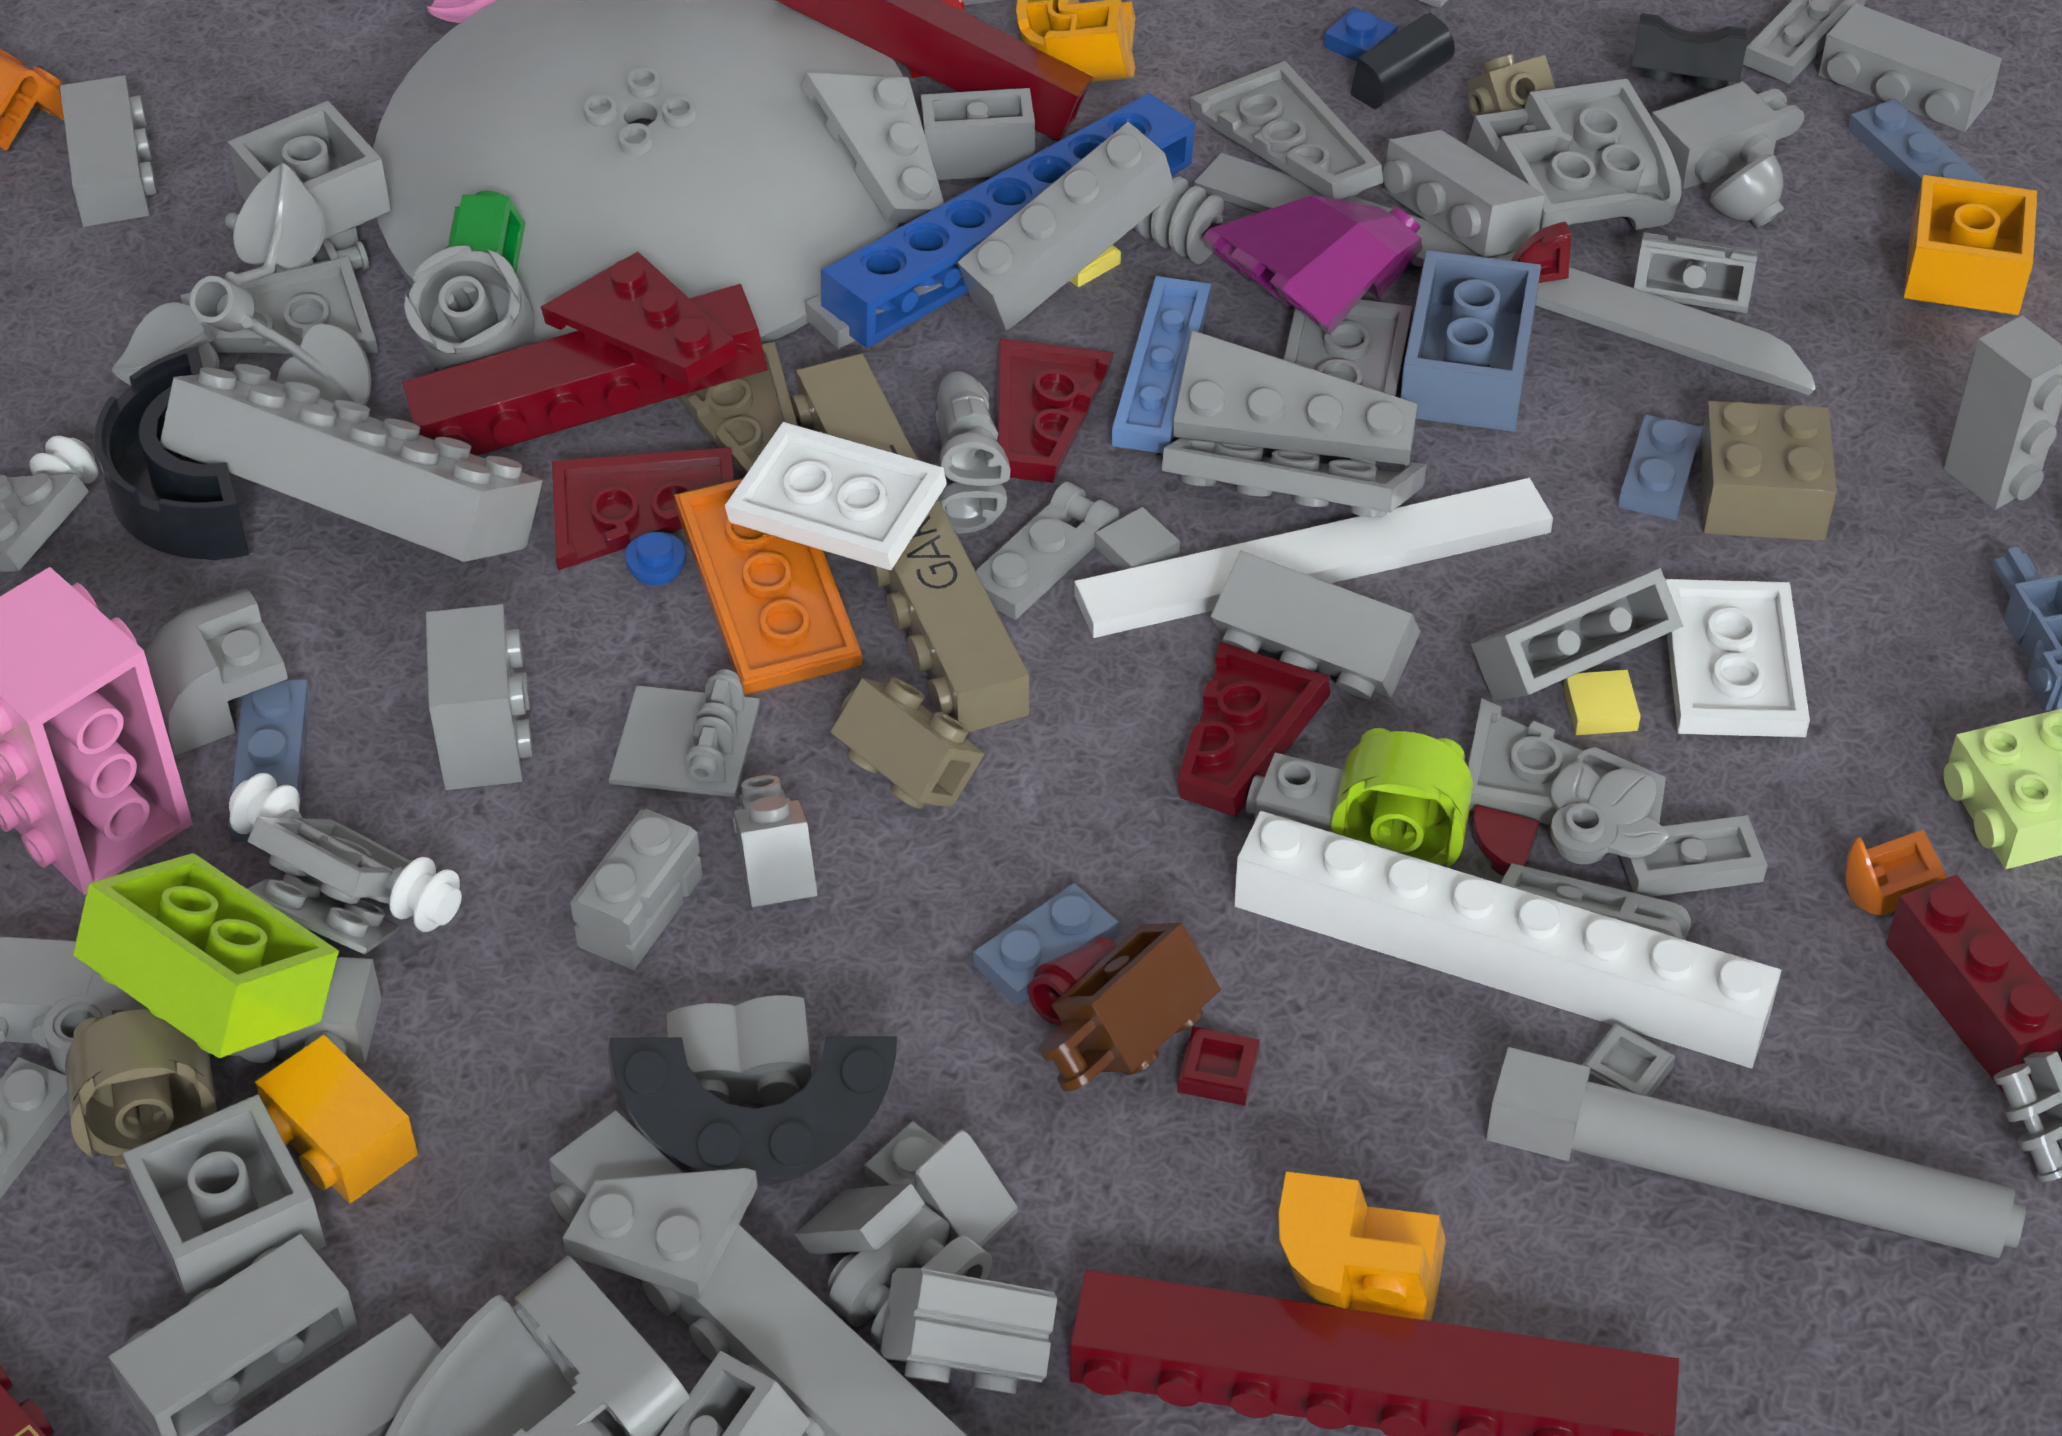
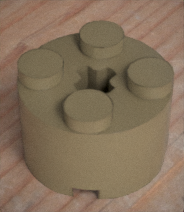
[65,1009,217,1170]

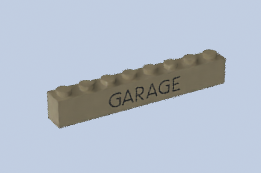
[790,353,1029,732]

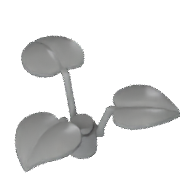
[112,163,371,406]

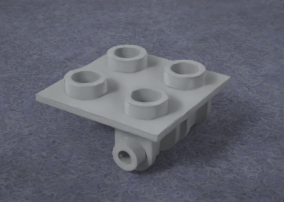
[609,669,760,797]
[247,872,399,955]

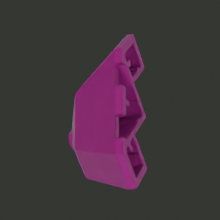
[1202,195,1423,335]

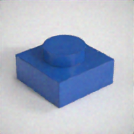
[1324,7,1398,62]

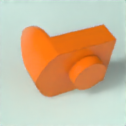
[1845,829,1948,916]

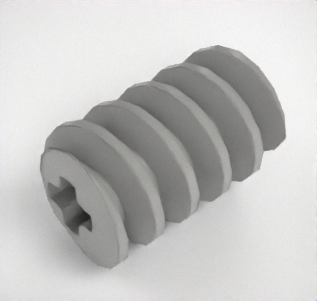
[1132,176,1225,265]

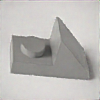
[864,1121,1018,1247]

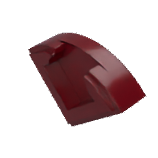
[1511,221,1571,283]
[1472,804,1540,876]

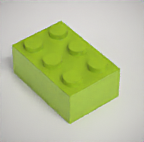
[73,853,339,1058]

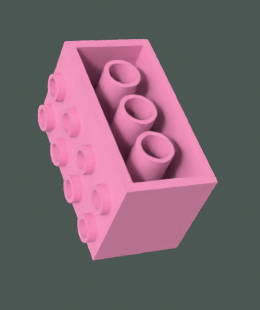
[0,567,193,895]

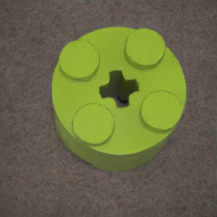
[1331,728,1473,868]

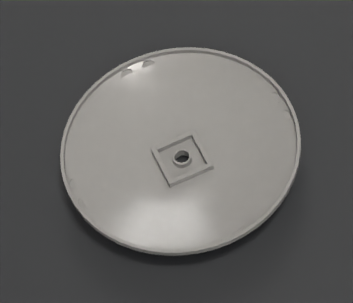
[373,0,905,344]

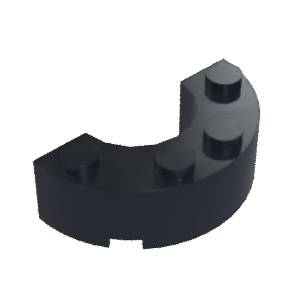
[95,346,249,560]
[608,1036,897,1186]

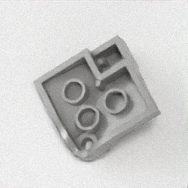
[1466,79,1682,230]

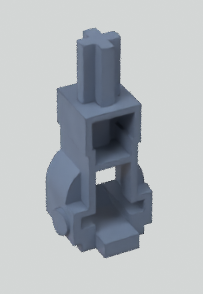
[1992,547,2062,711]

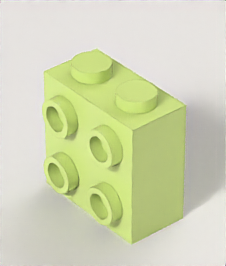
[1944,709,2062,869]

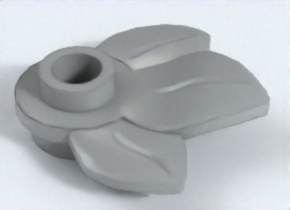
[1550,761,1670,864]

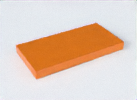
[674,479,862,695]

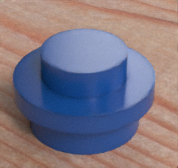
[625,532,686,586]

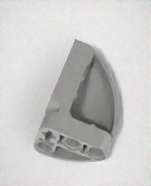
[385,1255,690,1436]

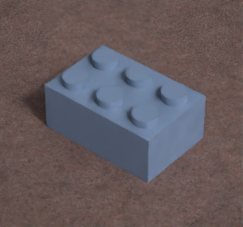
[1401,250,1541,432]

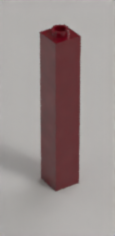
[776,0,1093,141]

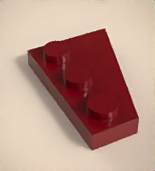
[552,447,734,570]
[1177,642,1331,817]

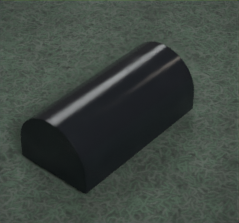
[1351,12,1455,109]

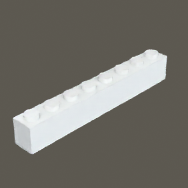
[1234,811,1782,1068]

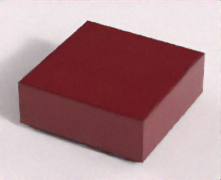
[1178,1026,1260,1106]

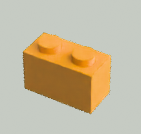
[255,1034,418,1204]

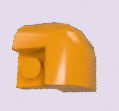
[1016,0,1136,82]
[1279,1172,1446,1321]

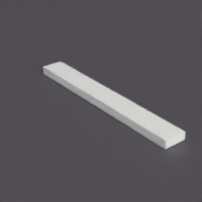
[1074,478,1553,638]

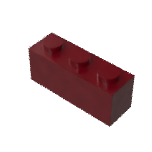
[1886,874,2062,1093]

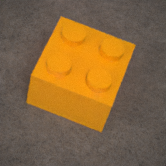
[1904,175,2037,315]

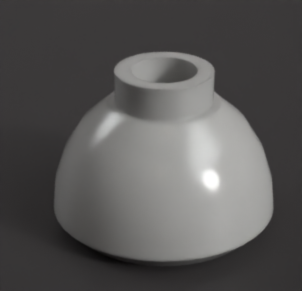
[1710,154,1785,229]

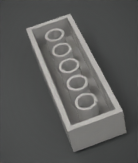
[160,364,543,562]

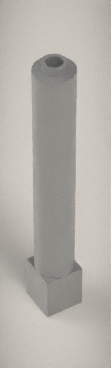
[1486,1047,2026,1259]

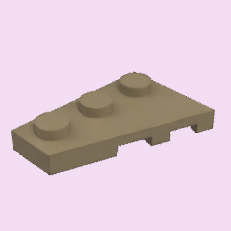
[676,341,798,478]

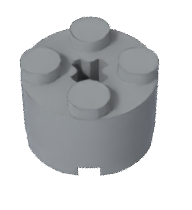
[404,246,535,370]

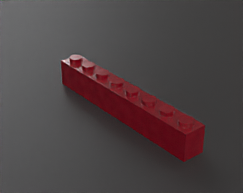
[1070,1269,1680,1436]

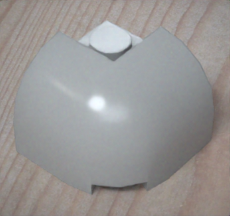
[146,588,288,756]

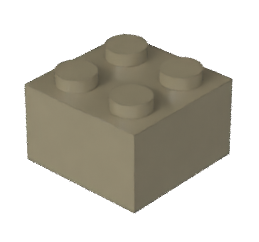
[1699,401,1837,541]

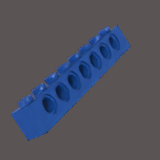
[821,93,1195,348]

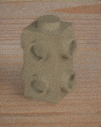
[831,678,984,809]

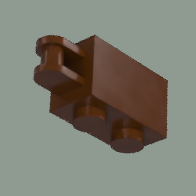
[1038,923,1221,1092]

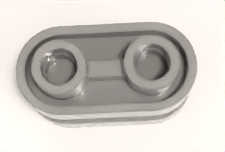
[828,1204,992,1348]

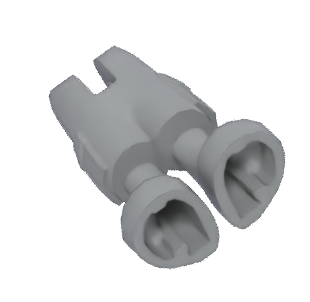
[935,371,1011,534]

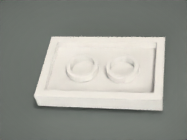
[725,422,947,570]
[1665,579,1810,737]

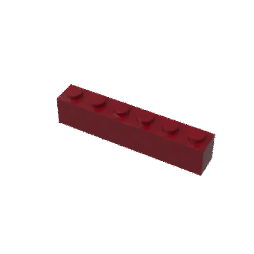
[402,284,768,456]

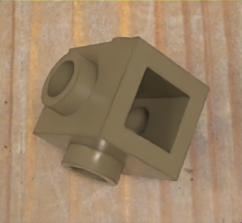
[1466,54,1556,118]

